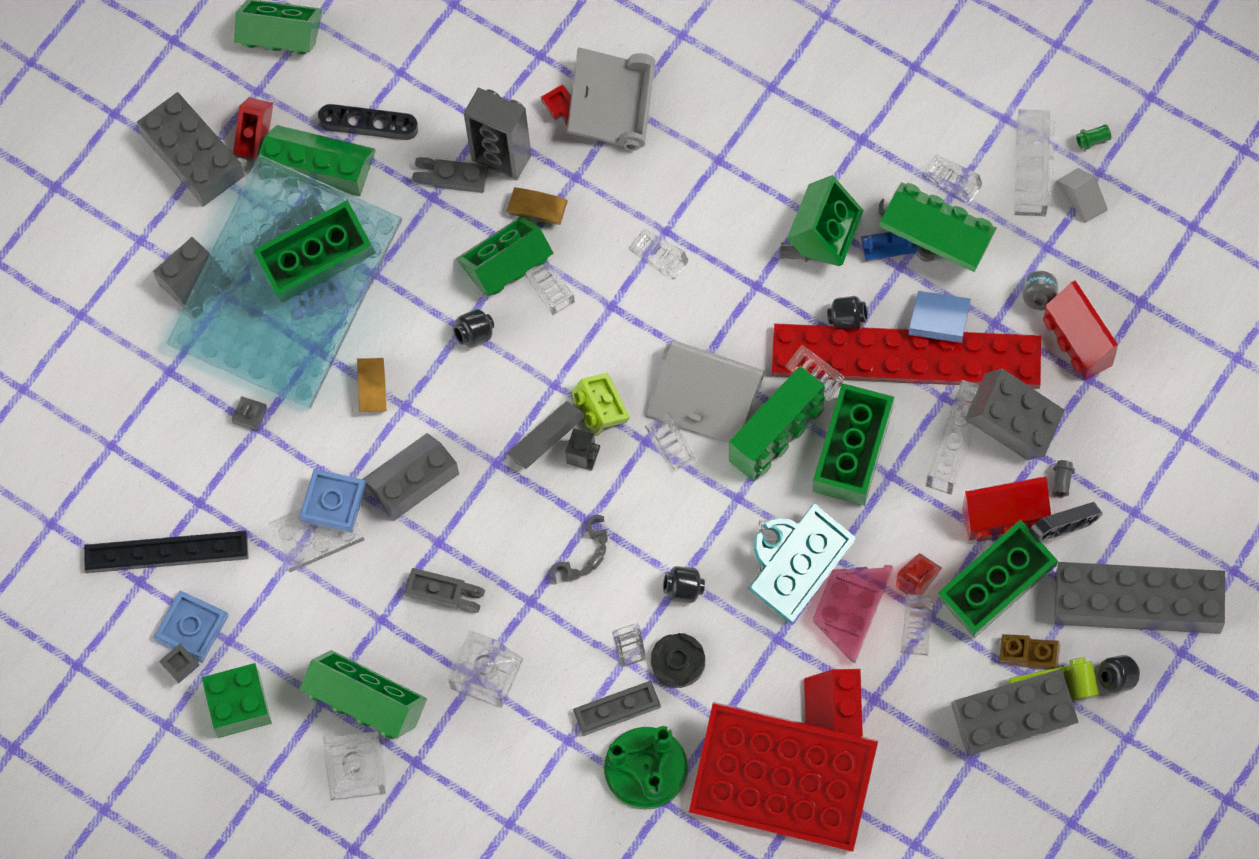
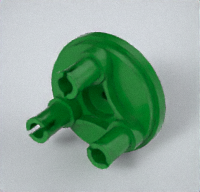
[604,726,688,810]

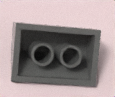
[363,433,459,521]

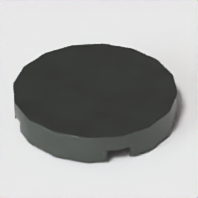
[651,633,706,688]

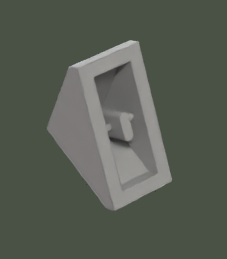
[1056,168,1108,223]

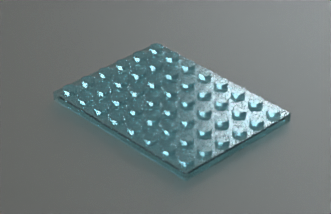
[166,155,402,409]

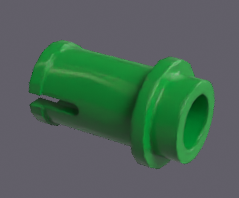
[1076,124,1112,150]

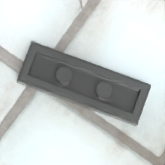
[508,401,585,469]
[573,680,661,736]

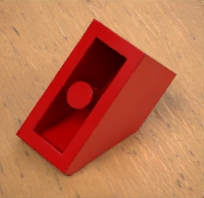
[233,97,273,160]

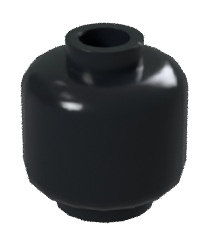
[827,296,868,331]
[453,309,494,348]
[663,566,705,603]
[1098,655,1140,693]

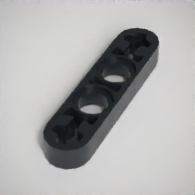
[318,104,418,140]
[1029,502,1103,543]

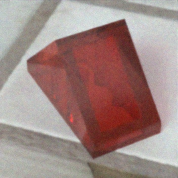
[896,553,942,602]

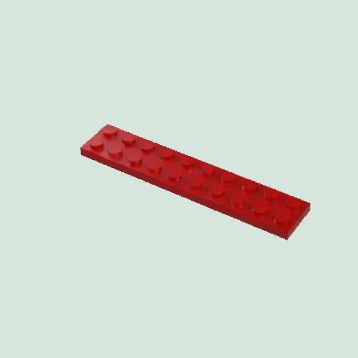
[771,323,1042,389]

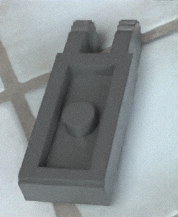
[412,157,488,193]
[404,568,485,613]

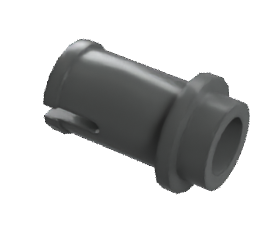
[780,242,811,262]
[1052,460,1075,497]

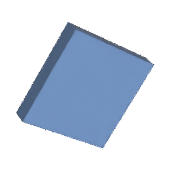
[909,291,971,343]
[299,469,367,533]
[154,590,229,662]

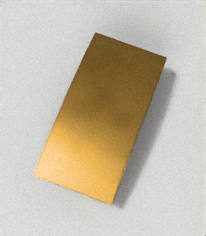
[507,187,568,225]
[357,358,387,412]
[999,634,1060,670]

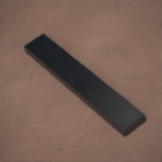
[84,531,249,573]

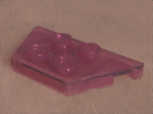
[813,565,893,663]

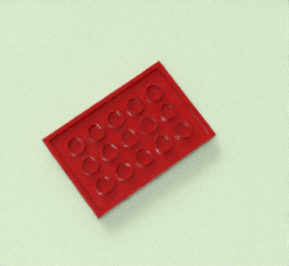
[689,702,879,852]

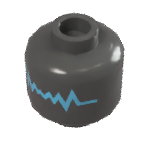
[1023,271,1058,310]

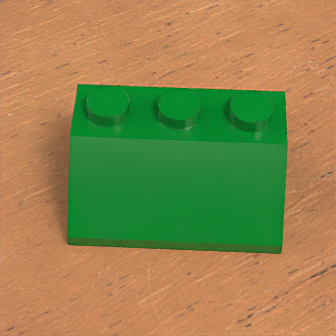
[234,0,322,55]
[787,175,864,266]
[456,216,554,296]

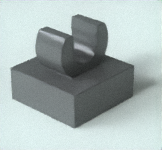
[231,396,267,431]
[159,644,200,684]

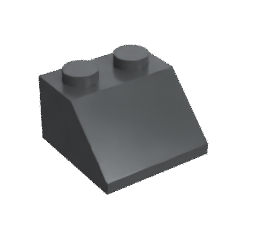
[153,237,232,317]

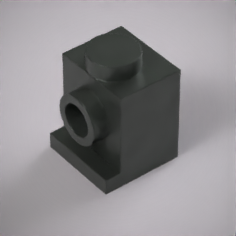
[565,428,600,471]

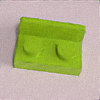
[572,373,630,436]

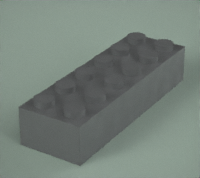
[1054,562,1225,634]

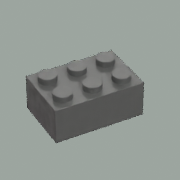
[964,368,1065,460]

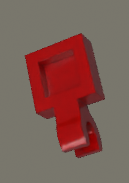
[541,84,571,126]

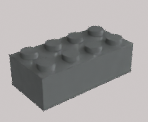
[463,87,532,180]
[137,92,245,206]
[951,669,1079,756]

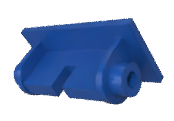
[861,232,917,261]

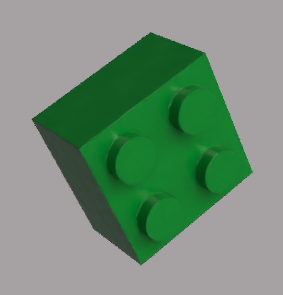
[201,663,272,738]

